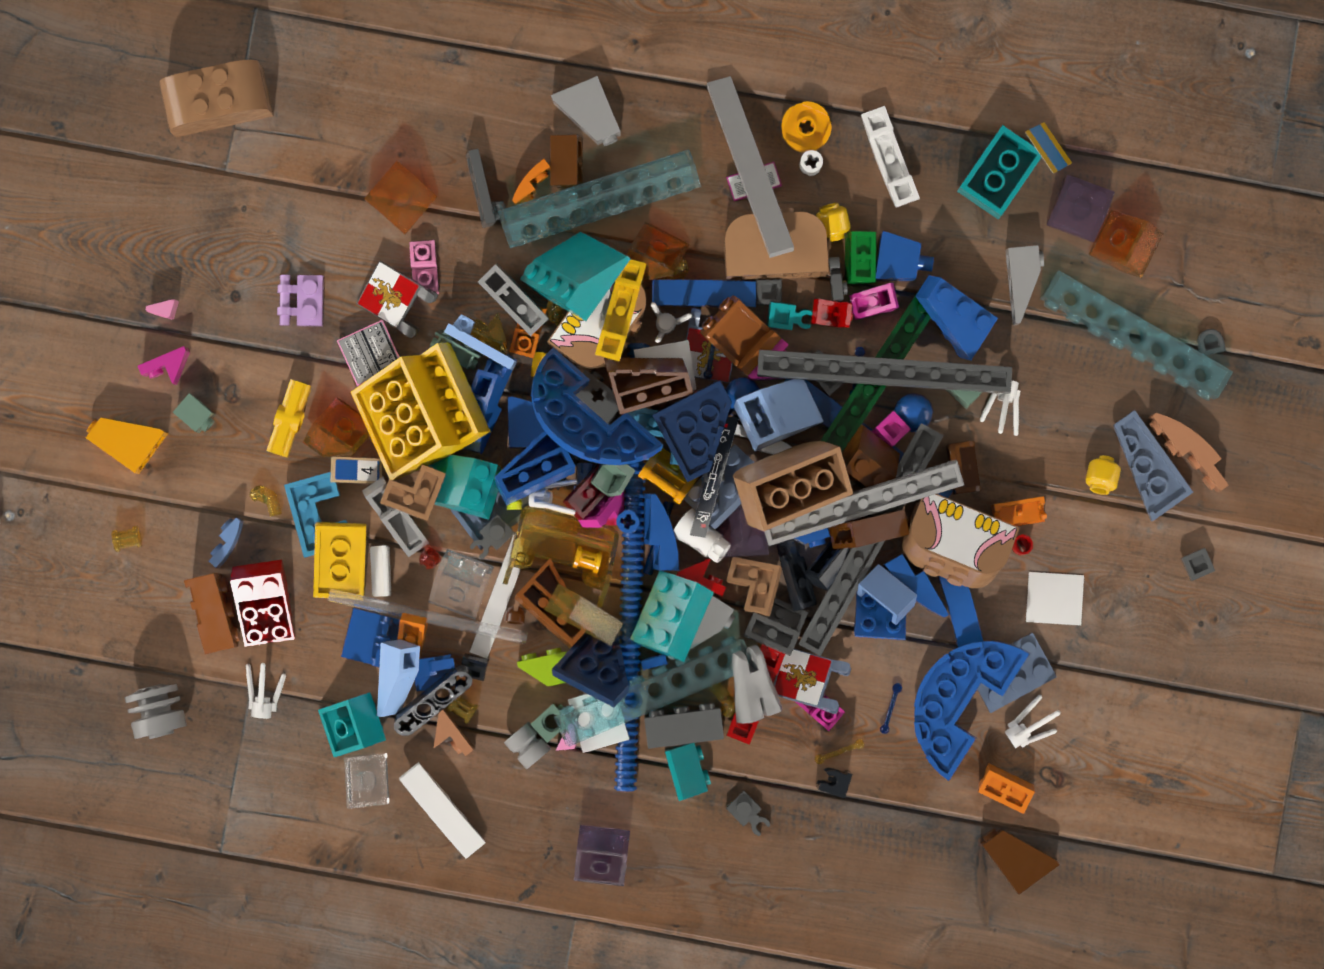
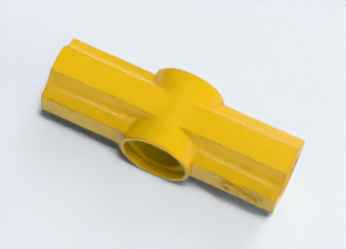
[267,379,312,458]

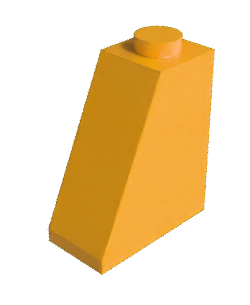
[86,417,169,474]

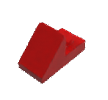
[676,559,726,596]

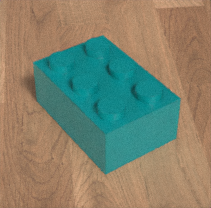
[957,125,1042,219]
[630,570,714,662]

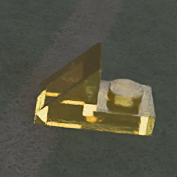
[466,313,508,356]

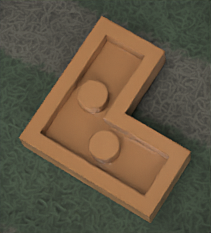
[380,465,446,522]
[726,557,782,616]

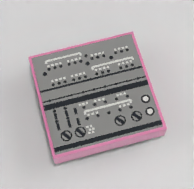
[337,320,400,386]

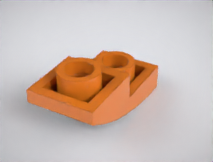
[512,159,550,207]
[509,306,547,358]

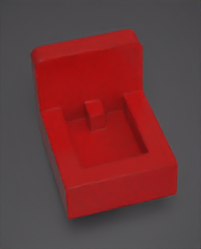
[811,299,853,328]

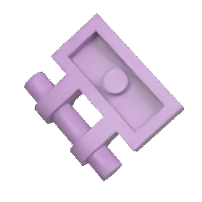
[277,275,324,326]

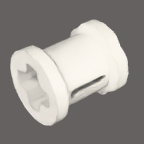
[799,150,823,176]

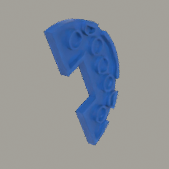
[531,347,663,465]
[914,641,1030,781]

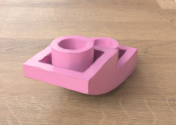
[409,240,439,294]

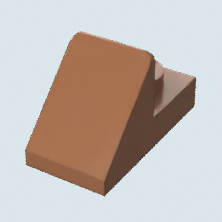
[434,709,475,756]

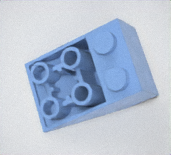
[734,379,824,452]

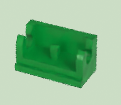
[845,231,876,285]

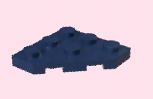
[652,380,732,482]
[552,620,629,708]

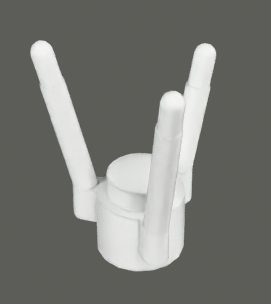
[651,302,692,343]
[980,380,1021,436]
[529,479,578,516]
[246,663,286,719]
[1005,695,1061,748]

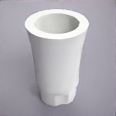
[673,508,731,563]

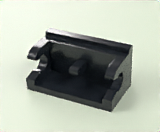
[816,767,853,799]

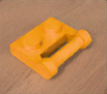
[638,448,699,505]

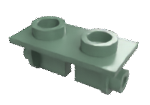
[430,329,483,370]

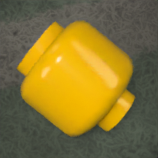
[816,203,851,242]
[1085,455,1121,495]

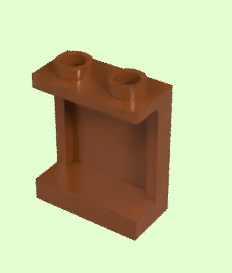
[699,295,782,376]

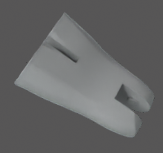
[732,645,783,724]

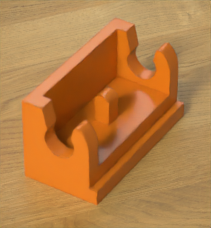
[991,496,1047,526]
[978,763,1035,814]

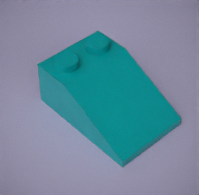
[429,455,502,520]

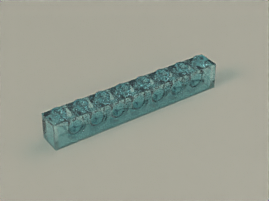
[498,149,701,248]
[1040,270,1233,401]
[554,636,748,747]

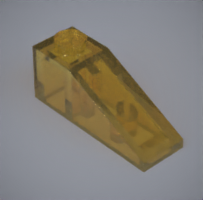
[544,584,623,646]

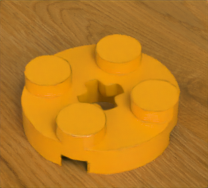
[781,101,832,153]

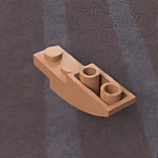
[1148,413,1229,492]

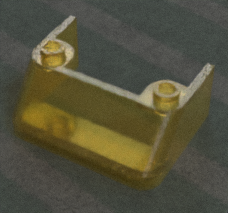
[502,505,619,610]

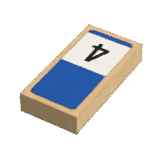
[330,457,382,484]

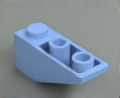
[377,639,420,717]

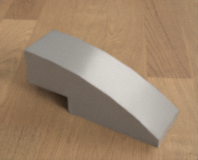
[362,476,429,557]

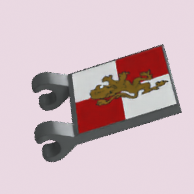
[356,260,438,338]

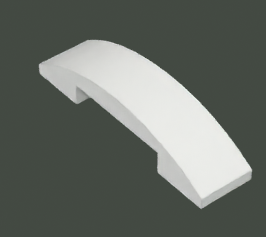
[861,106,920,207]

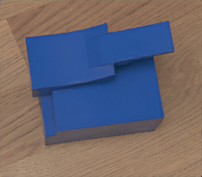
[415,654,455,692]

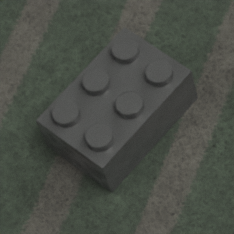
[644,703,724,749]

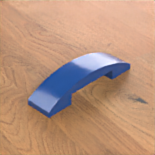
[938,576,983,648]

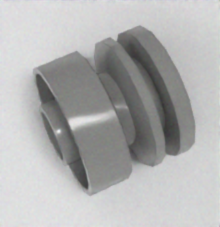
[124,684,187,739]

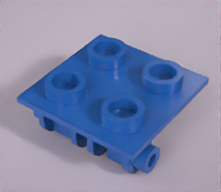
[854,590,906,640]
[341,608,400,667]

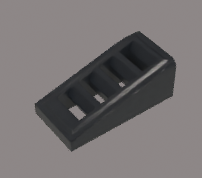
[804,540,850,591]

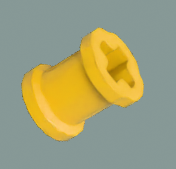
[572,546,603,574]

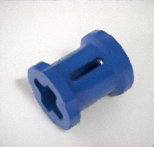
[616,510,640,533]

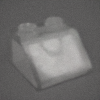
[428,549,494,620]

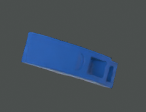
[463,354,517,454]

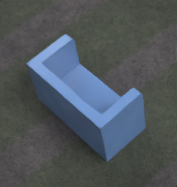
[857,564,917,625]

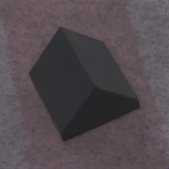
[461,653,489,681]

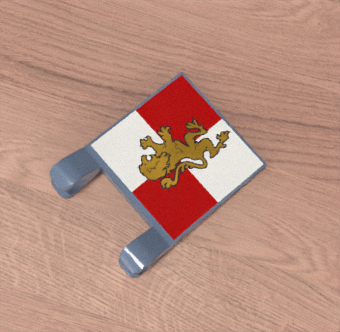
[686,308,733,383]
[774,649,851,714]

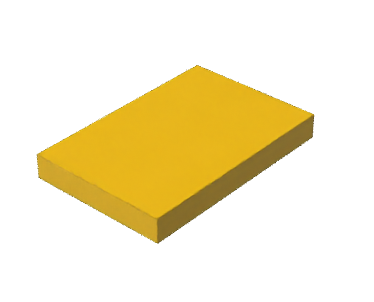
[313,522,366,599]

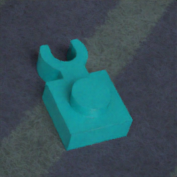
[766,301,812,330]

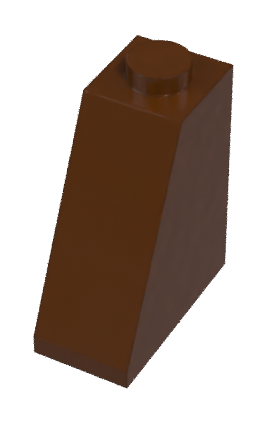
[829,510,909,549]
[980,828,1060,895]

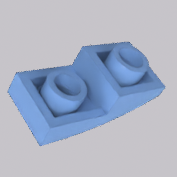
[209,517,244,568]

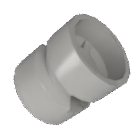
[504,722,551,770]

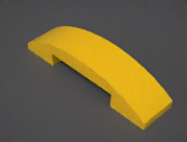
[595,259,646,362]

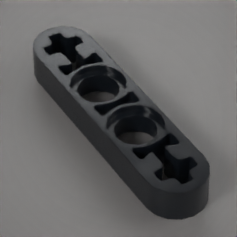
[394,665,472,736]

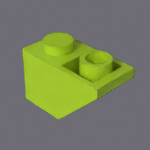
[517,647,567,686]

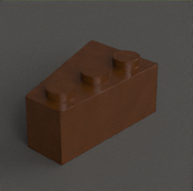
[604,358,694,415]

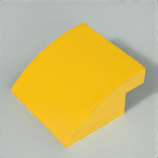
[351,342,491,481]

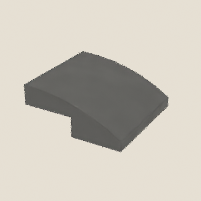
[744,598,808,656]

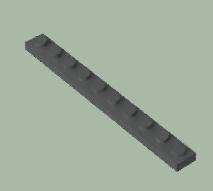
[757,350,1012,394]
[798,423,944,656]

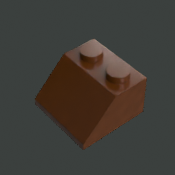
[842,425,900,489]

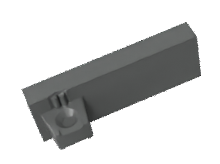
[466,149,507,228]

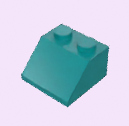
[318,692,386,757]
[665,743,711,801]

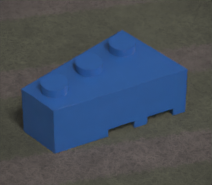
[916,275,998,361]
[495,431,575,506]

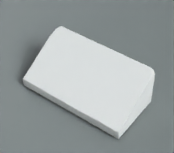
[370,545,392,597]

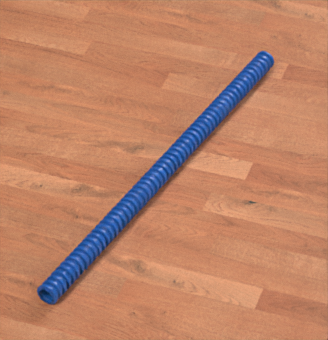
[614,343,650,792]

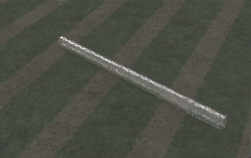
[328,589,528,644]

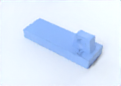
[444,314,517,370]

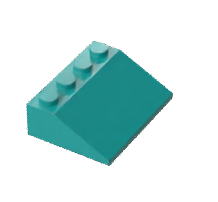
[520,232,630,321]

